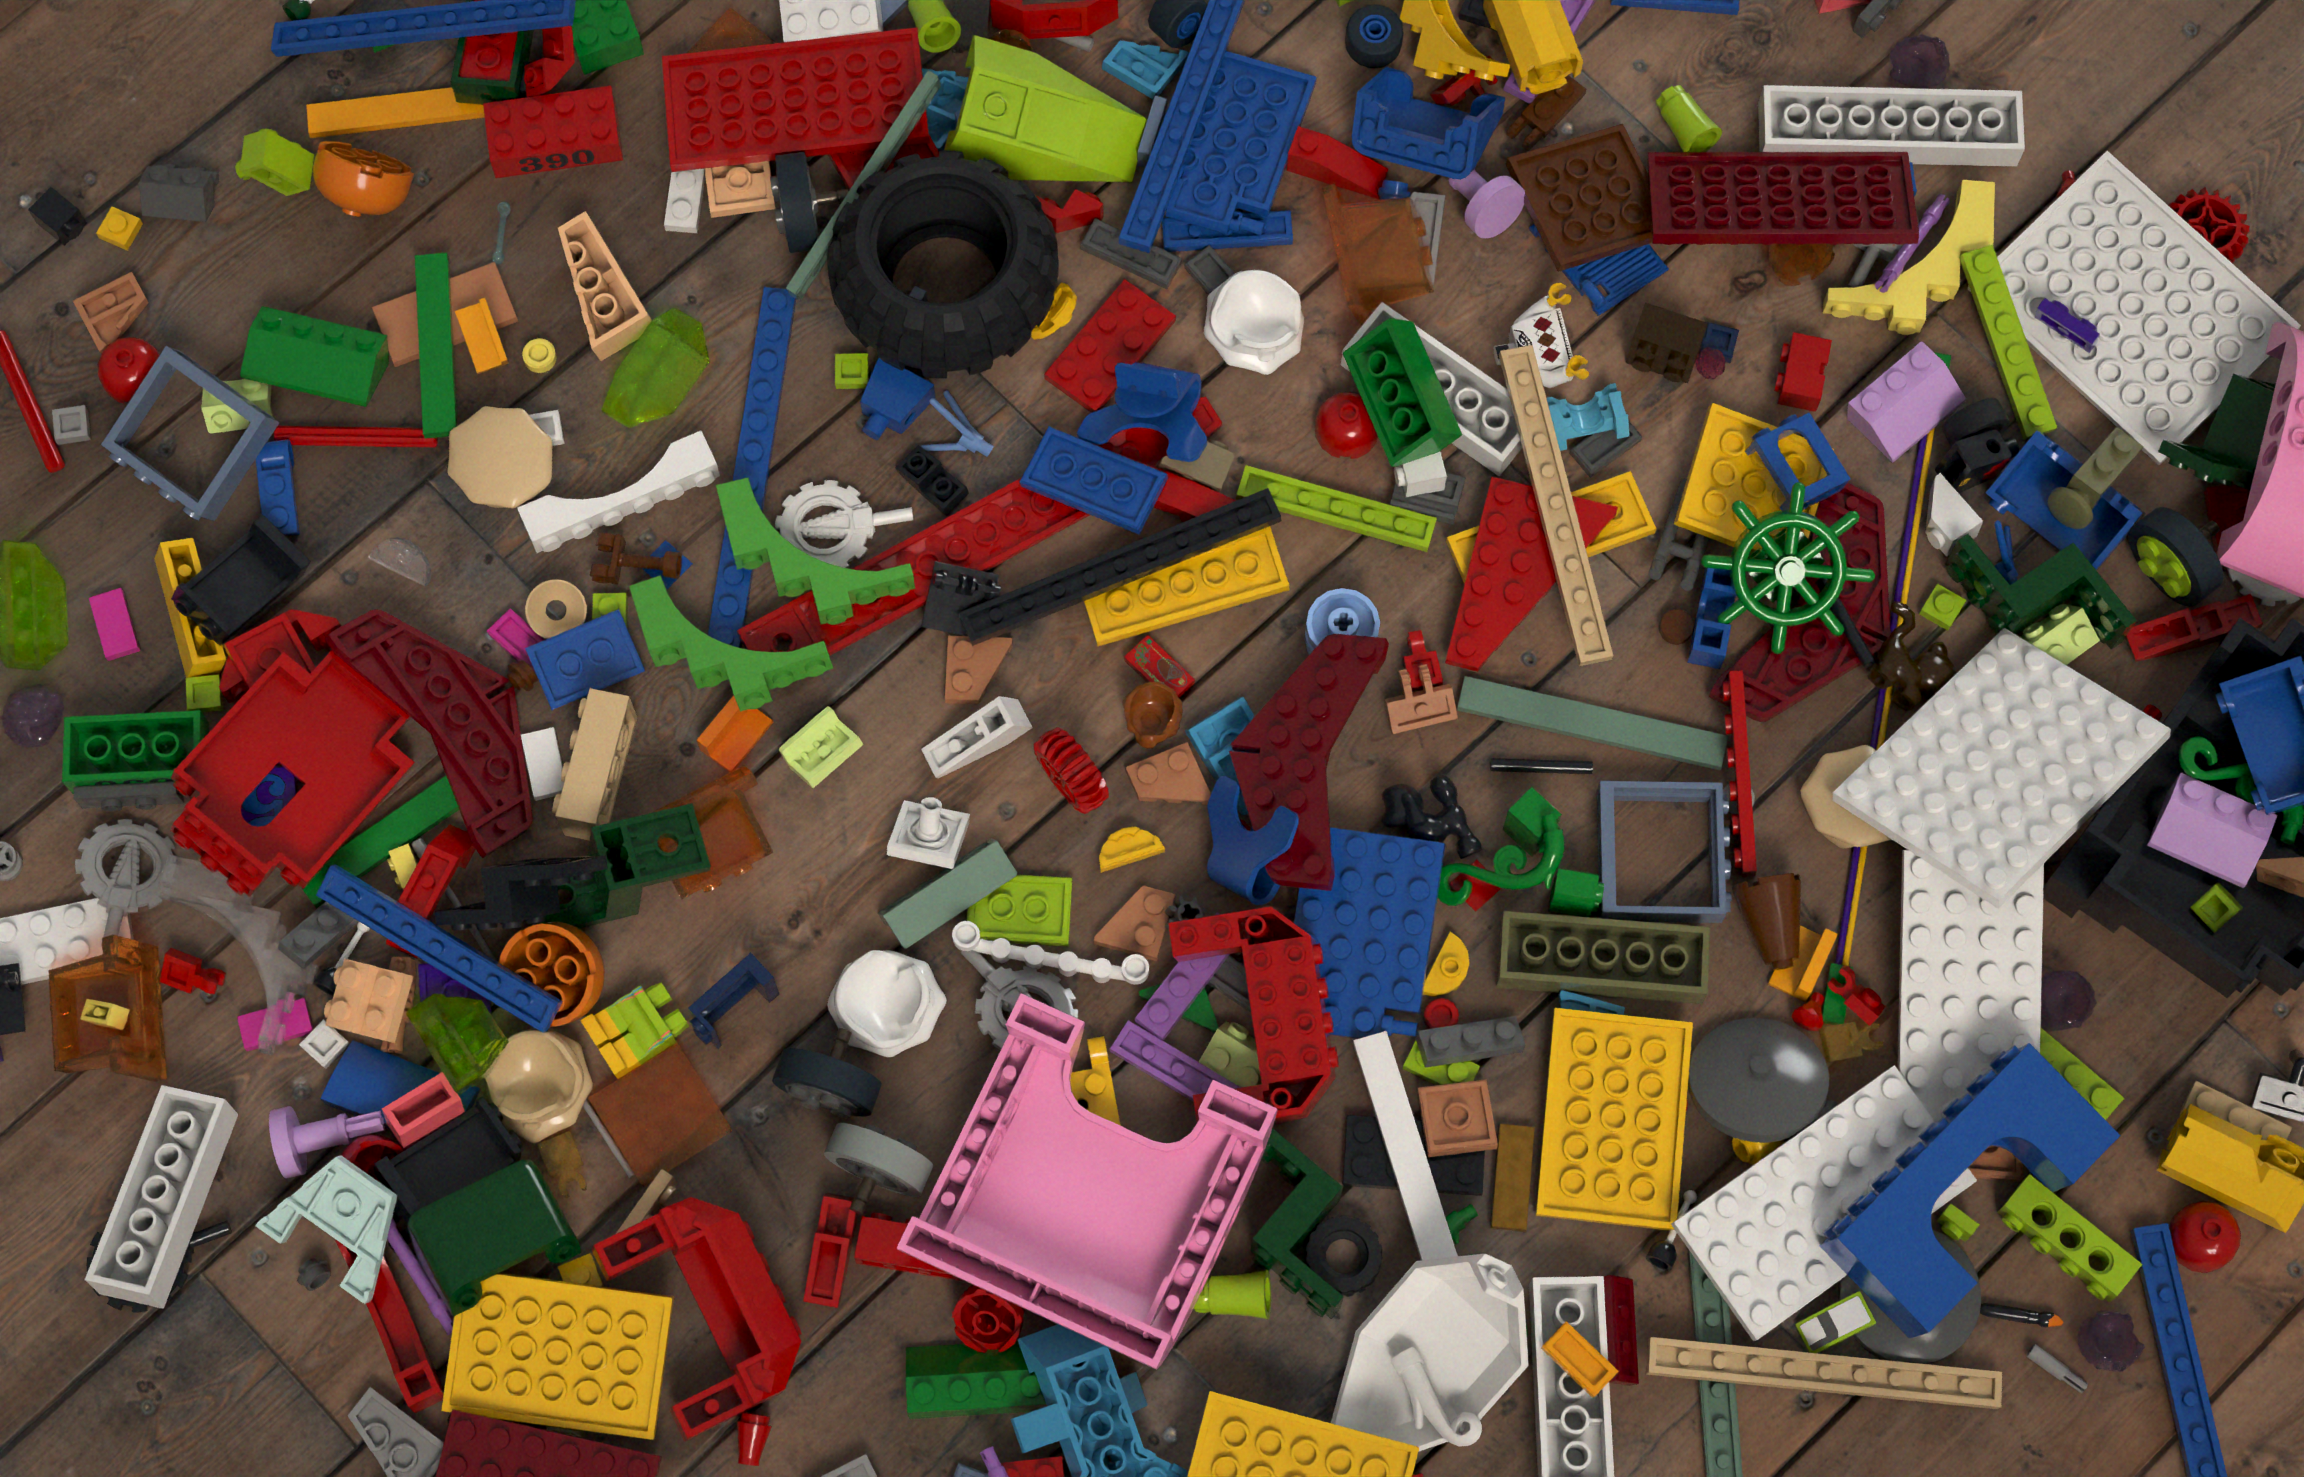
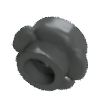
[297,1258,331,1291]

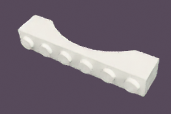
[517,431,720,553]

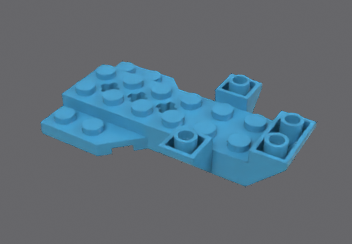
[1010,1324,1188,1477]

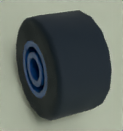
[1148,0,1208,48]
[1345,4,1404,68]

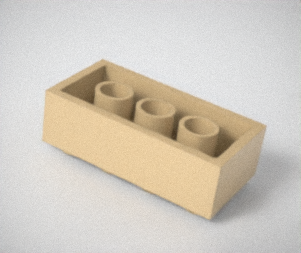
[552,688,637,841]

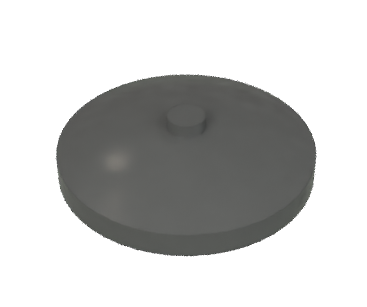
[1688,1018,1829,1143]
[1838,1229,1981,1364]

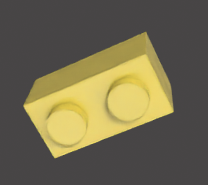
[387,843,417,890]
[80,999,130,1030]

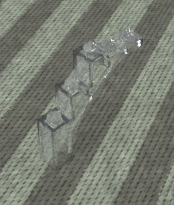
[159,855,318,1055]

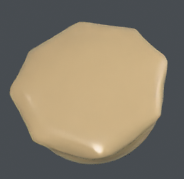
[447,406,552,509]
[1800,745,1892,849]
[484,1027,593,1143]

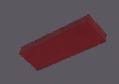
[1604,1275,1639,1386]

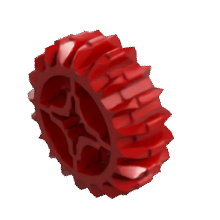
[2168,187,2250,264]
[1034,727,1109,814]

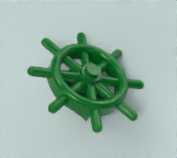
[1701,482,1875,654]

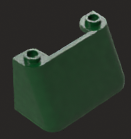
[408,1159,582,1317]

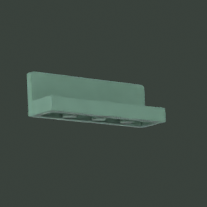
[878,838,1017,948]

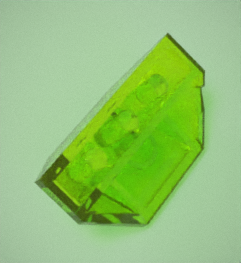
[601,307,710,428]
[0,540,68,671]
[406,993,509,1095]

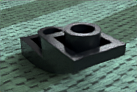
[895,445,969,516]

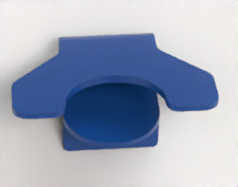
[1077,362,1207,462]
[1207,776,1299,905]

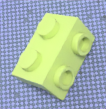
[201,379,273,433]
[2020,604,2100,665]
[779,706,863,788]
[1199,1022,1262,1087]

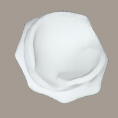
[1204,270,1304,375]
[827,950,947,1058]

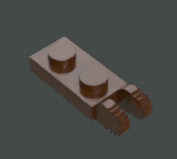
[1506,75,1587,151]

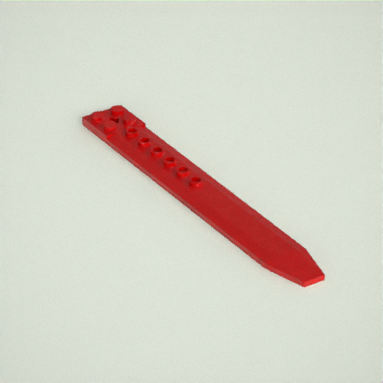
[737,396,1222,656]

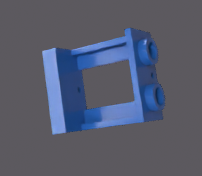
[1745,412,1851,511]

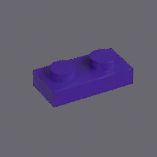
[2035,298,2100,353]

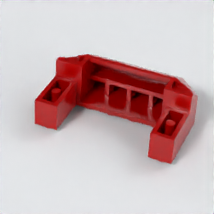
[1168,906,1339,1124]
[592,1197,802,1442]

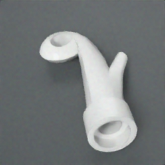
[1391,1347,1482,1446]

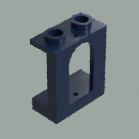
[688,953,779,1049]

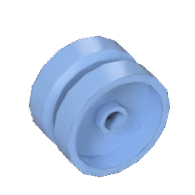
[1304,588,1380,655]

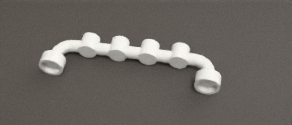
[952,921,1149,985]

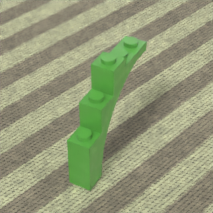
[716,478,915,625]
[629,575,833,712]

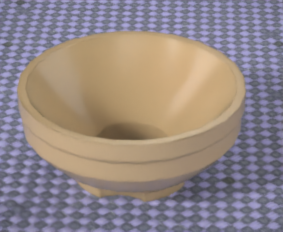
[525,579,587,639]

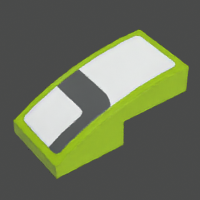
[1795,1291,1876,1353]

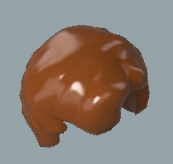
[1122,681,1183,749]

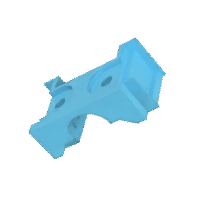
[1546,383,1629,451]

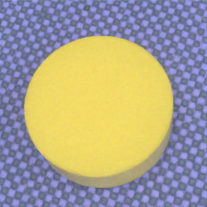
[522,338,557,373]

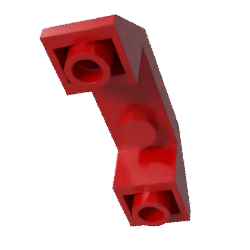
[990,0,1119,39]
[524,26,575,97]
[1015,180,1104,233]
[219,609,341,703]
[386,824,476,959]

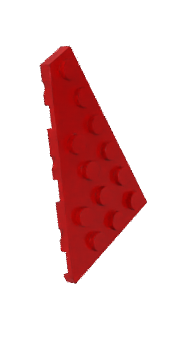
[1445,477,1618,672]

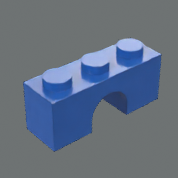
[1687,568,1737,669]

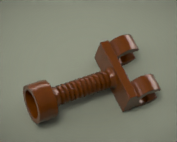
[590,533,682,585]

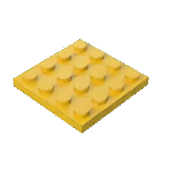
[1674,403,1834,554]

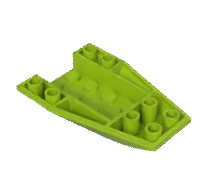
[944,35,1147,182]

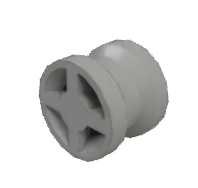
[0,841,23,881]

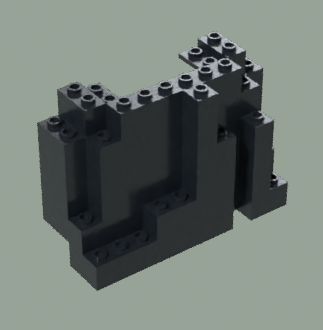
[2043,618,2304,998]

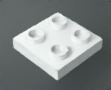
[887,797,970,869]

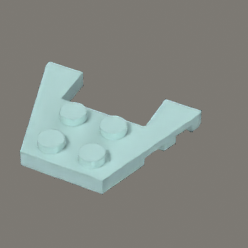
[256,1156,397,1304]

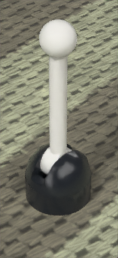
[313,922,370,996]
[1646,1190,1697,1270]

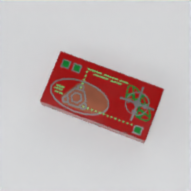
[1124,635,1195,698]

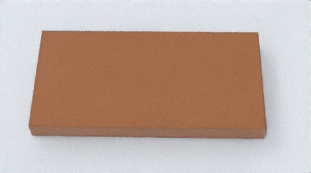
[372,262,518,367]

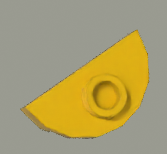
[1031,282,1077,340]
[1099,827,1165,873]
[1423,931,1470,997]

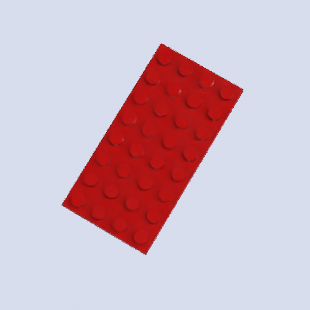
[662,27,930,172]

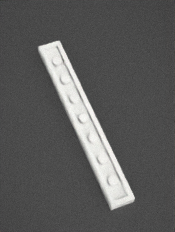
[1353,1031,1458,1260]

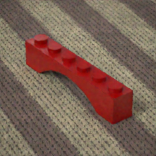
[334,1238,444,1413]

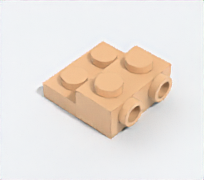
[705,161,776,218]
[324,959,414,1043]

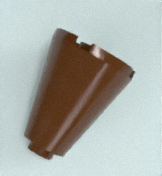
[1732,873,1801,970]

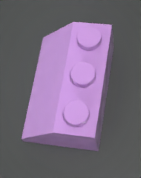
[1847,341,1966,463]
[2147,773,2277,888]

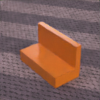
[696,695,774,774]

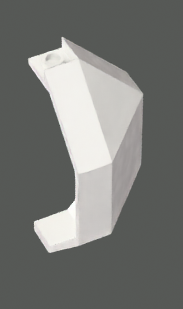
[1331,1254,1529,1452]

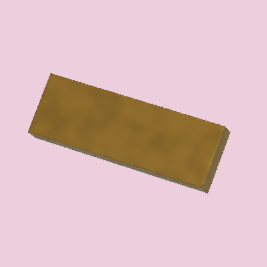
[1491,1124,1535,1232]

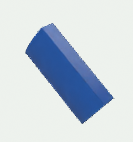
[320,1040,480,1129]

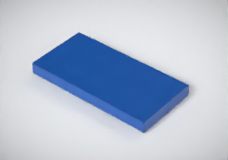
[1020,426,1168,535]

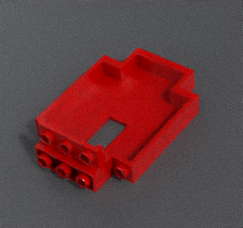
[170,650,415,897]

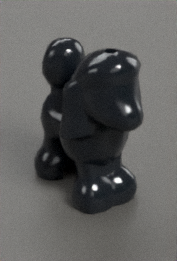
[1381,775,1482,865]

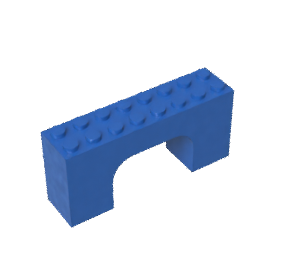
[1819,1043,2121,1339]

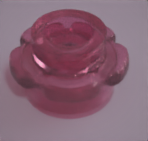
[1696,347,1725,379]

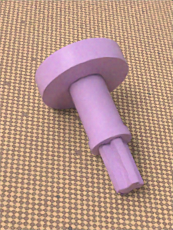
[1448,169,1525,239]
[269,1106,385,1178]

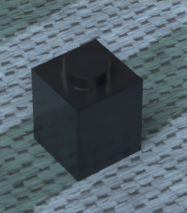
[28,187,87,246]

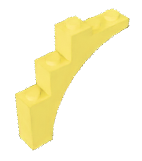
[1823,180,1995,335]

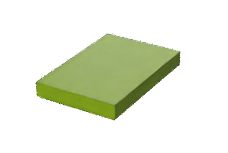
[967,875,1072,947]

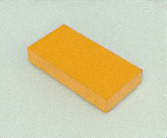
[1541,1321,1619,1398]

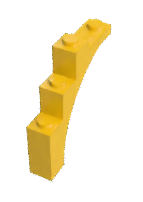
[1400,0,1510,81]

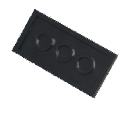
[1343,1115,1485,1196]

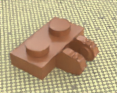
[1384,664,1458,734]

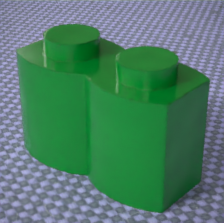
[1548,868,1604,918]

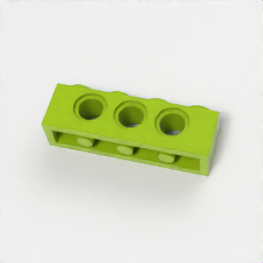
[1997,1174,2143,1302]

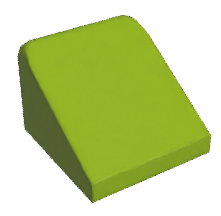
[2190,883,2243,933]

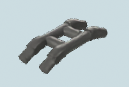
[1648,478,1710,591]

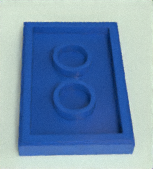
[525,609,645,710]

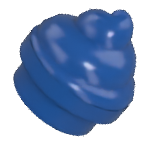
[1378,180,1410,214]

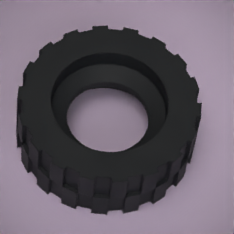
[1304,1216,1383,1297]

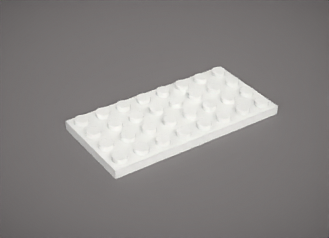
[1897,850,2044,1123]
[1671,1065,1977,1341]

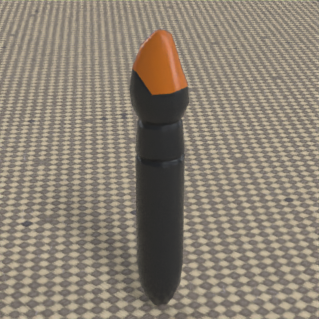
[1980,1303,2063,1328]

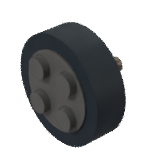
[770,152,849,253]
[772,1028,882,1118]

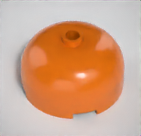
[313,141,414,217]
[498,922,605,1027]

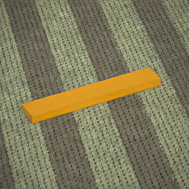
[306,87,485,138]

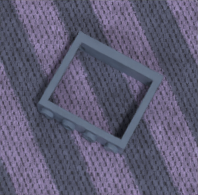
[101,346,280,521]
[1596,781,1732,923]

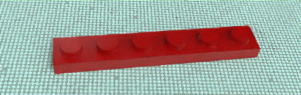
[1722,670,1757,877]

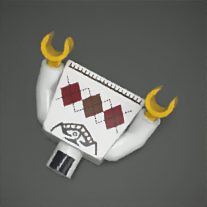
[1494,283,1589,388]

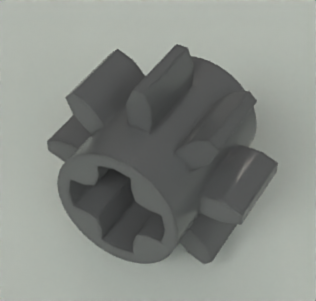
[1165,896,1208,928]

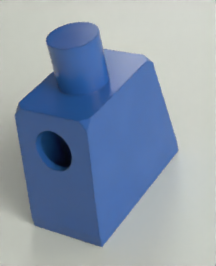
[860,358,935,440]

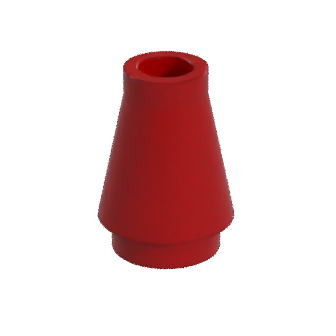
[737,1412,772,1466]

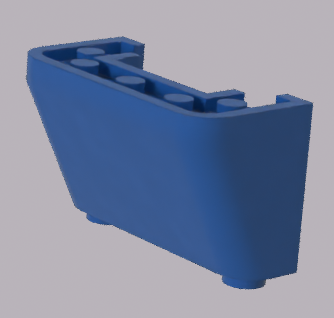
[1352,67,1505,180]
[1986,430,2146,571]
[2215,656,2304,815]

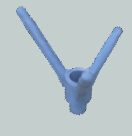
[921,390,994,457]

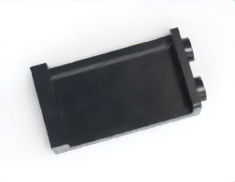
[171,515,311,646]
[374,1096,523,1222]

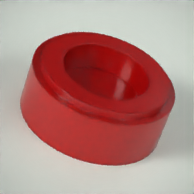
[1424,998,1459,1029]

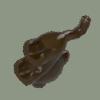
[1867,601,1957,711]

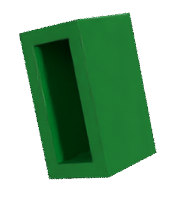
[1502,787,1562,857]

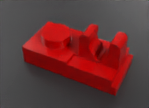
[1430,55,1498,106]

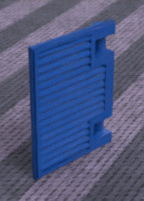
[1529,224,1669,316]

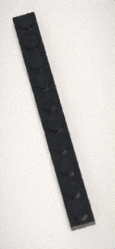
[959,488,1282,646]

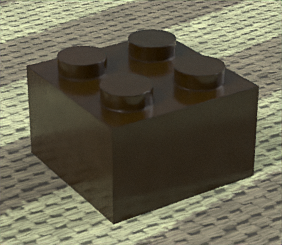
[1626,302,1708,383]

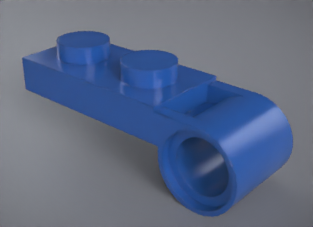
[256,439,300,536]

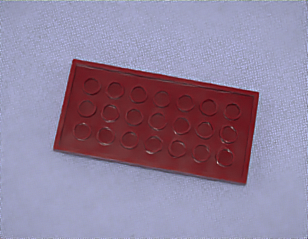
[1647,152,1919,245]

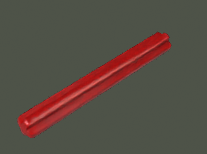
[0,330,65,473]
[274,425,438,448]

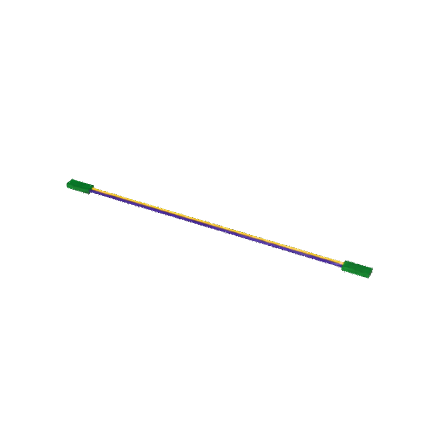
[1822,352,1951,1027]

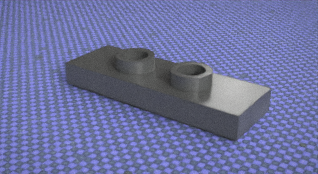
[1080,218,1182,289]
[74,781,184,811]

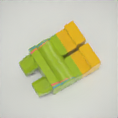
[580,982,689,1082]

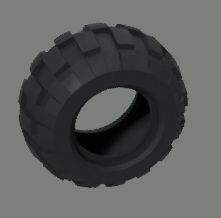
[827,150,1059,378]

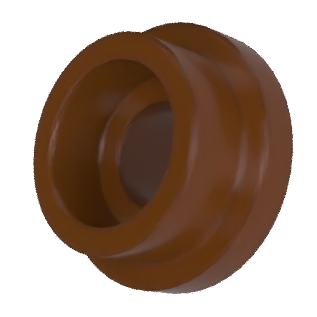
[507,660,538,692]

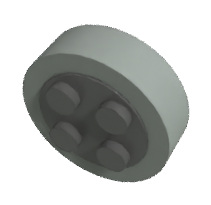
[824,1123,933,1214]

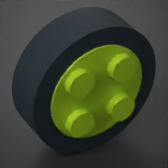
[2129,507,2223,607]

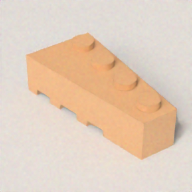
[558,211,657,361]

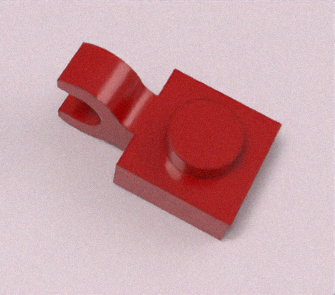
[1402,630,1443,691]
[160,948,226,994]
[1827,965,1886,1026]

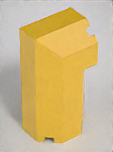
[1483,0,1583,94]
[2156,1104,2304,1233]

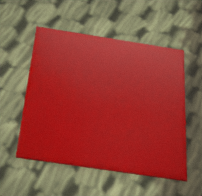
[1449,859,1502,912]

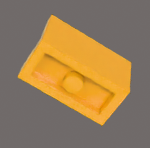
[455,298,509,374]
[1768,926,1838,1002]

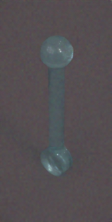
[492,202,511,264]

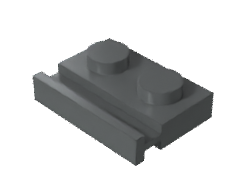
[1390,472,1466,525]

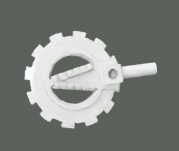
[775,480,914,568]

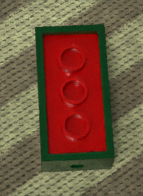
[451,0,534,105]

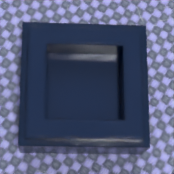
[1699,322,1739,363]

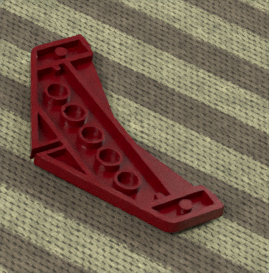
[1709,483,1891,722]
[324,609,533,859]
[1229,634,1389,891]

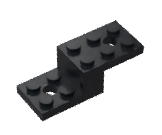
[435,855,608,931]

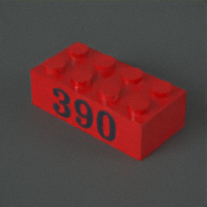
[483,86,623,178]

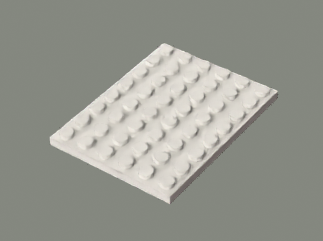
[1968,151,2301,465]
[1832,628,2171,909]

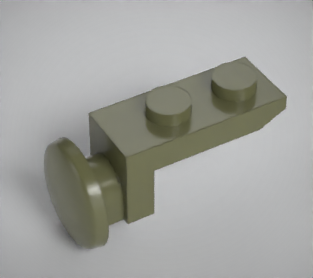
[2047,427,2144,529]

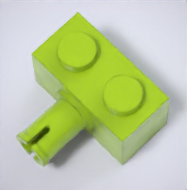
[235,128,314,196]

